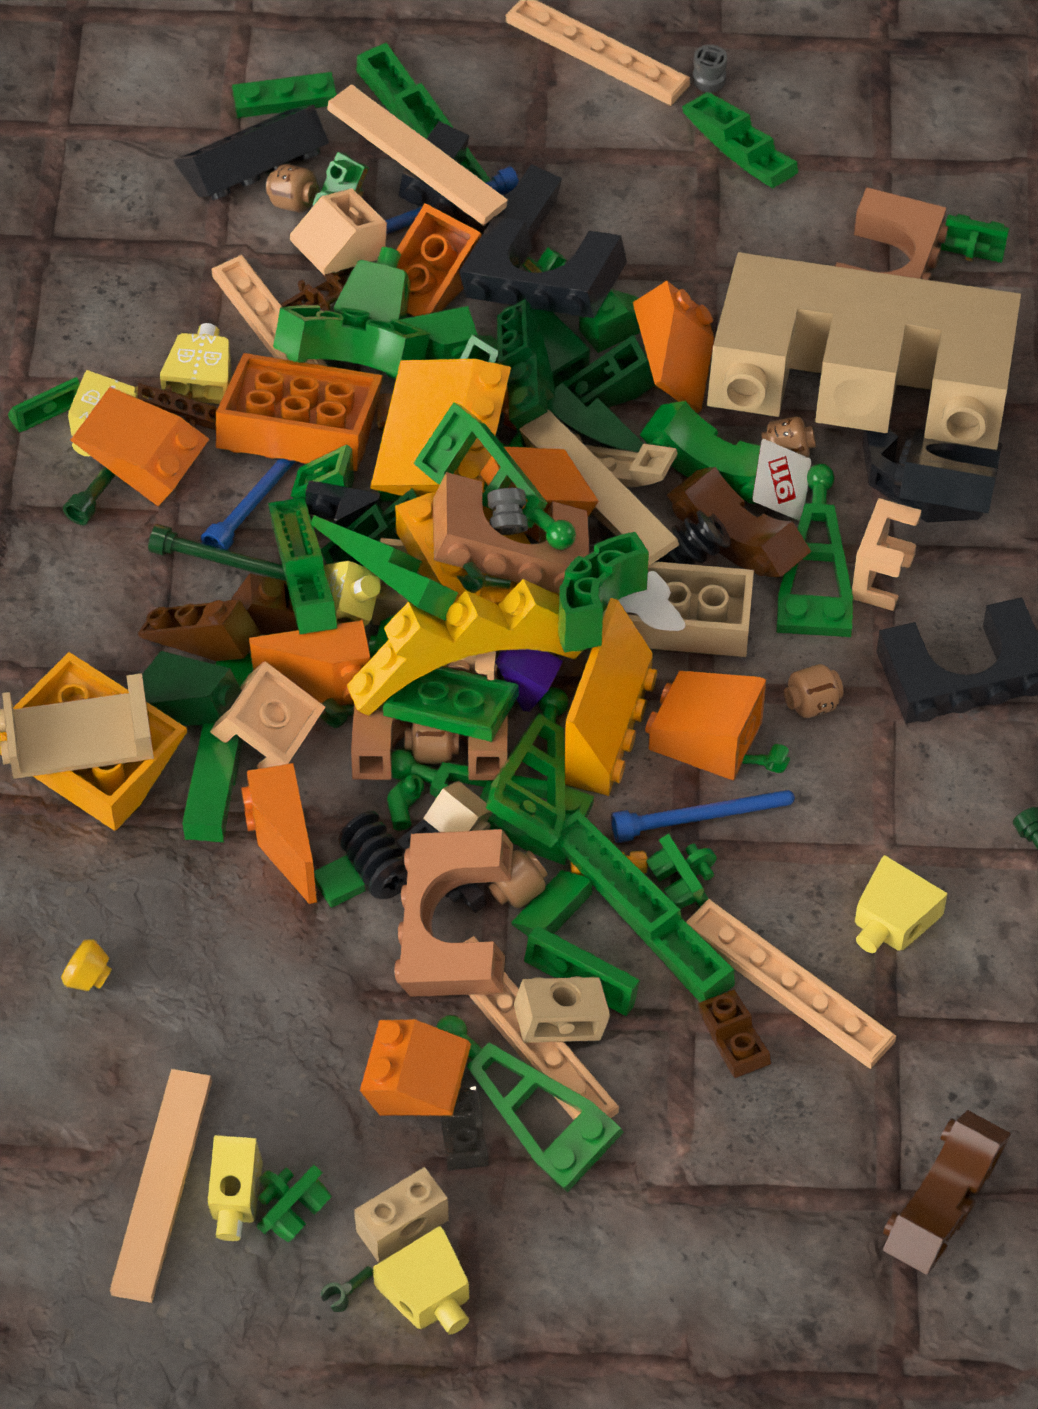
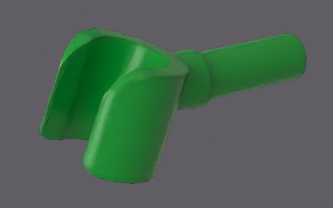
[742,744,790,773]

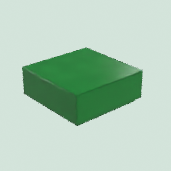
[314,855,366,908]

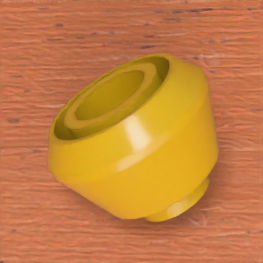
[61,939,112,991]

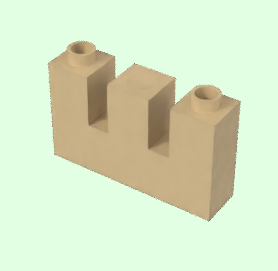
[707,252,1021,450]

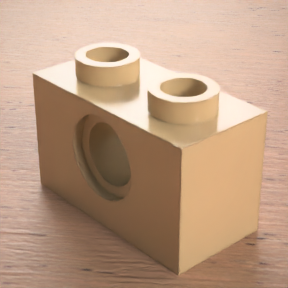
[514,976,610,1043]
[354,1167,449,1263]

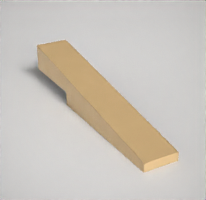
[519,410,679,566]

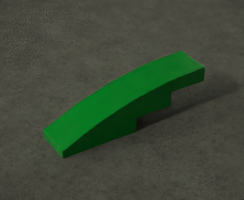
[682,92,799,189]

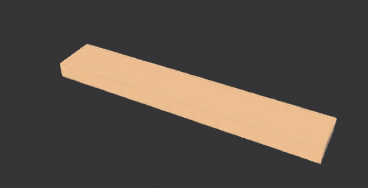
[506,0,690,106]
[327,84,508,226]
[211,255,328,366]
[686,899,896,1069]
[463,936,619,1120]
[110,1069,212,1303]

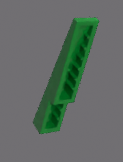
[356,43,491,183]
[268,497,337,634]
[310,516,458,621]
[182,654,253,843]
[555,810,735,1002]

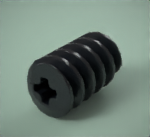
[655,510,731,565]
[338,811,408,899]

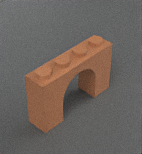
[835,187,948,280]
[433,472,590,594]
[351,701,508,780]
[395,829,513,997]

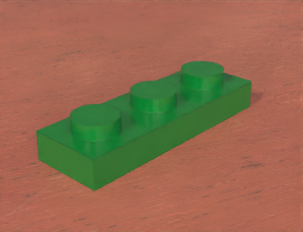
[232,72,336,118]
[524,926,640,1016]

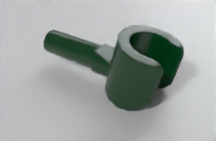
[457,562,511,593]
[320,698,354,728]
[321,1266,374,1313]

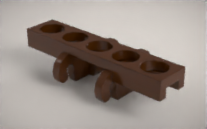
[280,266,355,311]
[134,383,218,430]

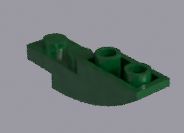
[497,299,555,429]

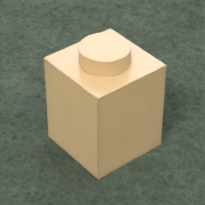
[423,781,492,832]

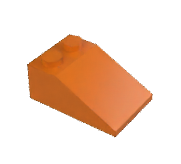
[397,204,482,317]
[633,281,715,413]
[70,387,209,506]
[249,620,370,705]
[241,763,317,904]

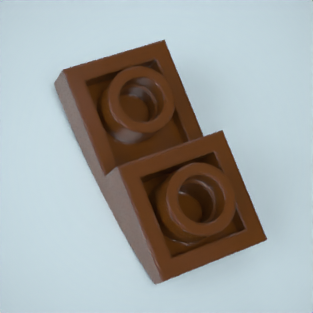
[698,989,771,1078]

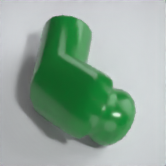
[387,775,424,831]

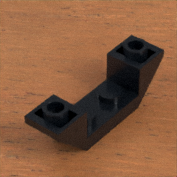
[862,428,983,523]

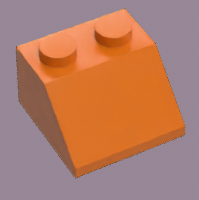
[360,1019,471,1116]

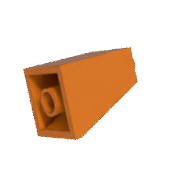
[480,447,599,542]
[645,671,767,781]

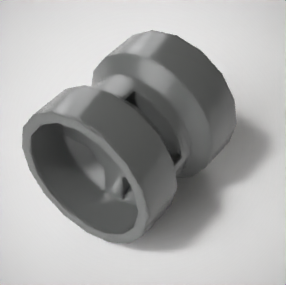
[693,44,728,93]
[487,488,528,535]

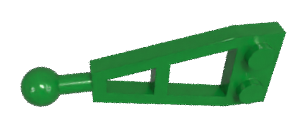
[413,402,576,550]
[776,464,853,637]
[486,687,569,848]
[391,749,594,865]
[436,1015,624,1192]

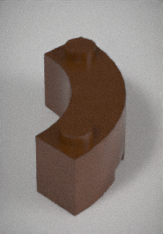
[667,467,811,577]
[882,1110,1012,1275]

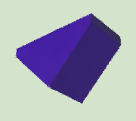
[495,649,563,712]

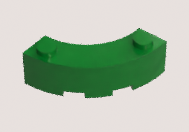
[273,305,430,379]
[640,401,760,504]
[558,532,649,652]

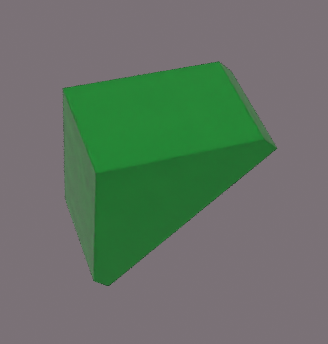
[290,444,354,502]

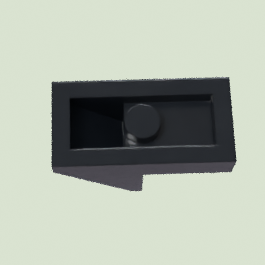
[305,480,381,528]

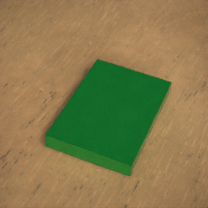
[383,666,519,742]

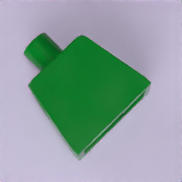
[334,247,410,323]

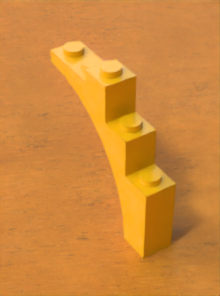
[346,579,582,716]

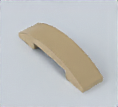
[574,434,678,487]

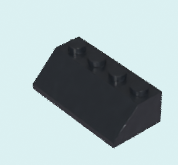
[174,105,329,200]

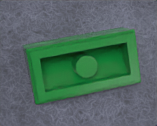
[8,377,80,433]
[512,870,592,936]

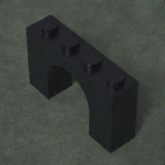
[398,121,562,241]
[459,216,627,318]
[894,428,1002,514]
[876,597,1038,724]

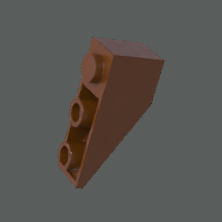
[231,573,339,635]
[137,599,261,661]

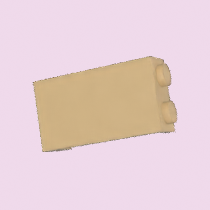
[0,673,154,779]

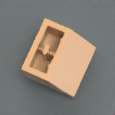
[290,189,387,275]

